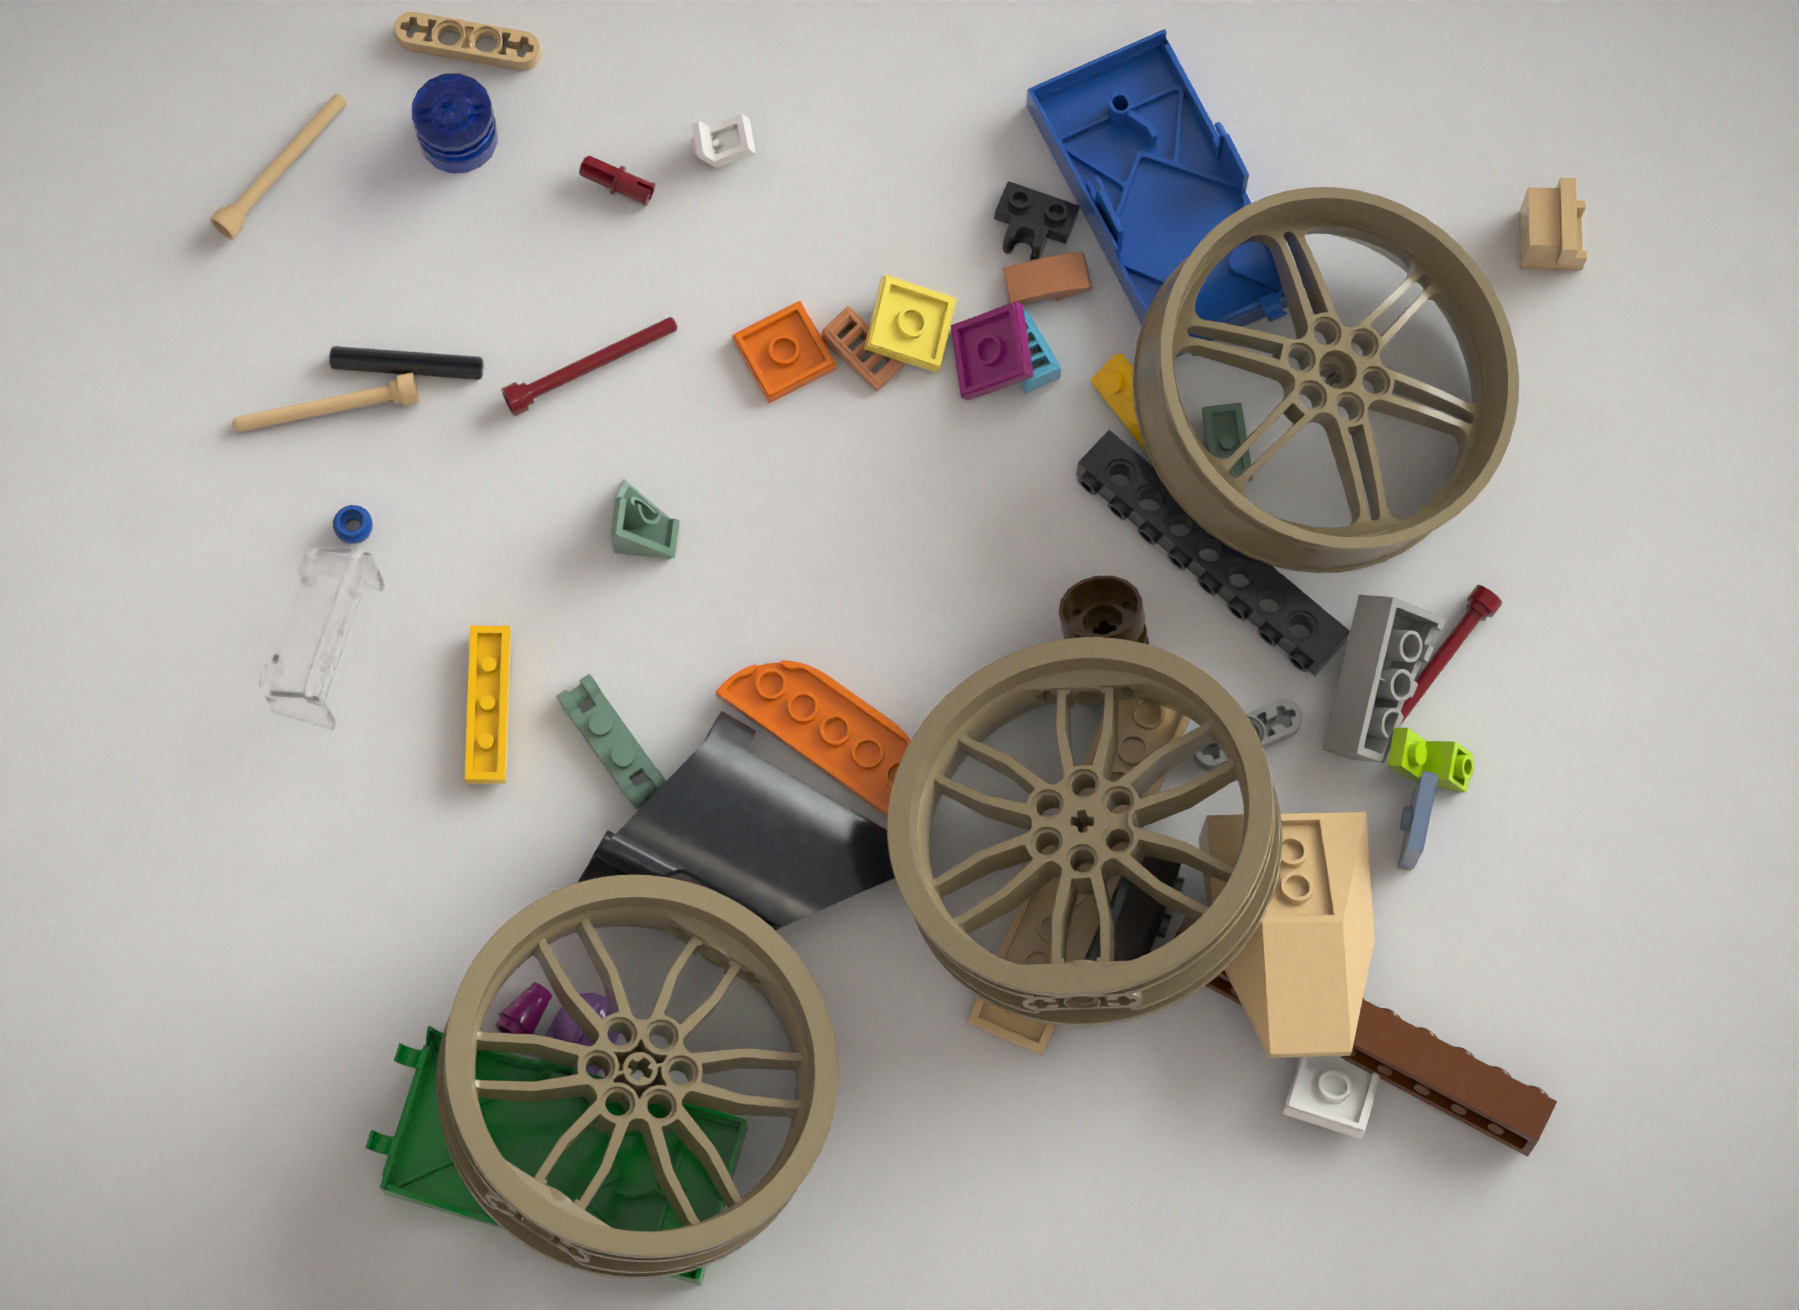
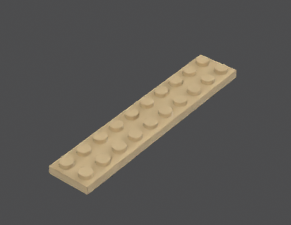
[967,699,1190,1056]

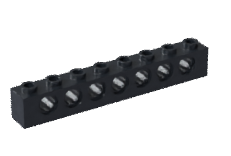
[1076,430,1350,676]

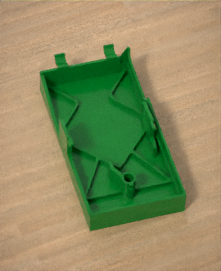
[365,1026,748,1285]

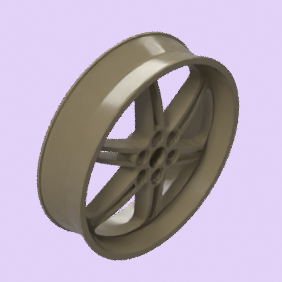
[1132,187,1519,573]

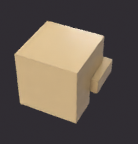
[1519,178,1587,270]

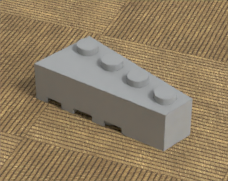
[1322,595,1447,763]

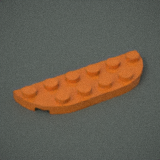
[715,660,911,818]

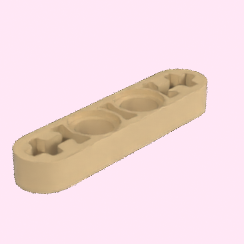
[395,12,541,70]

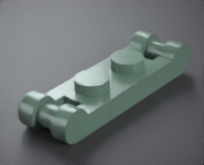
[556,674,666,810]

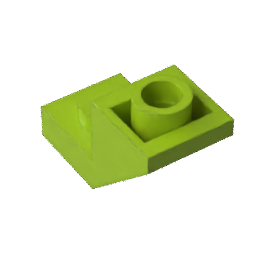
[1387,727,1474,792]

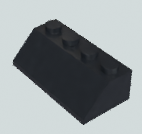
[1094,856,1185,1022]

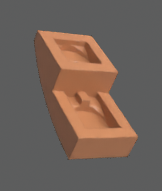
[1003,252,1092,306]

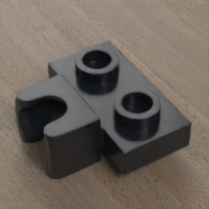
[994,181,1080,261]

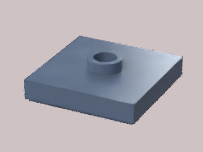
[1398,771,1438,870]

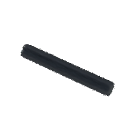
[329,346,484,380]

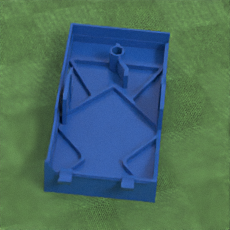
[1026,29,1304,357]

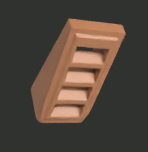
[822,306,904,392]

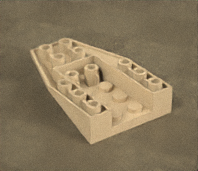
[1198,812,1375,1058]

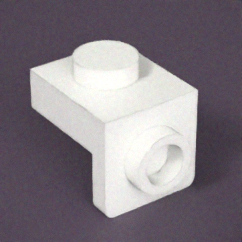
[691,114,756,168]

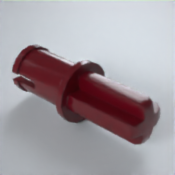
[579,156,656,206]

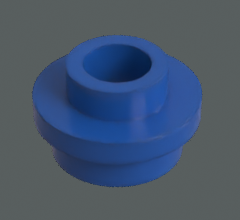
[333,505,373,544]

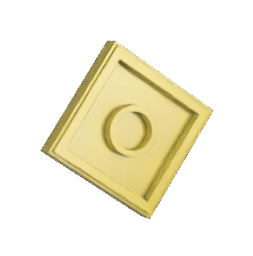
[864,275,957,373]

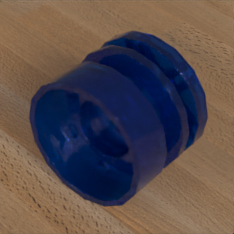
[412,73,498,173]

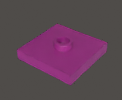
[950,301,1034,401]

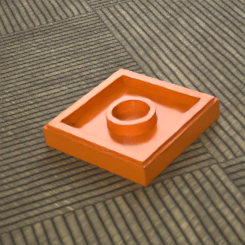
[732,301,837,404]

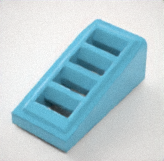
[1020,310,1061,394]

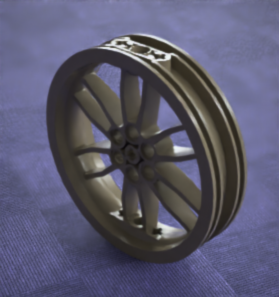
[887,637,1283,1026]
[436,875,839,1279]

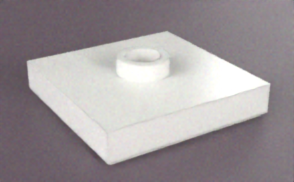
[1283,1056,1380,1140]

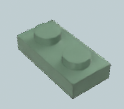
[1202,402,1253,481]

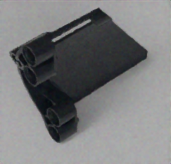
[577,711,895,931]

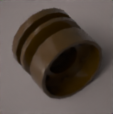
[1059,576,1149,645]

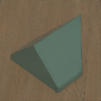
[611,479,680,559]

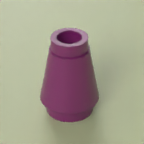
[495,982,552,1034]

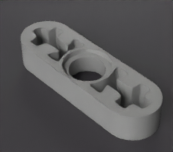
[1193,699,1302,771]

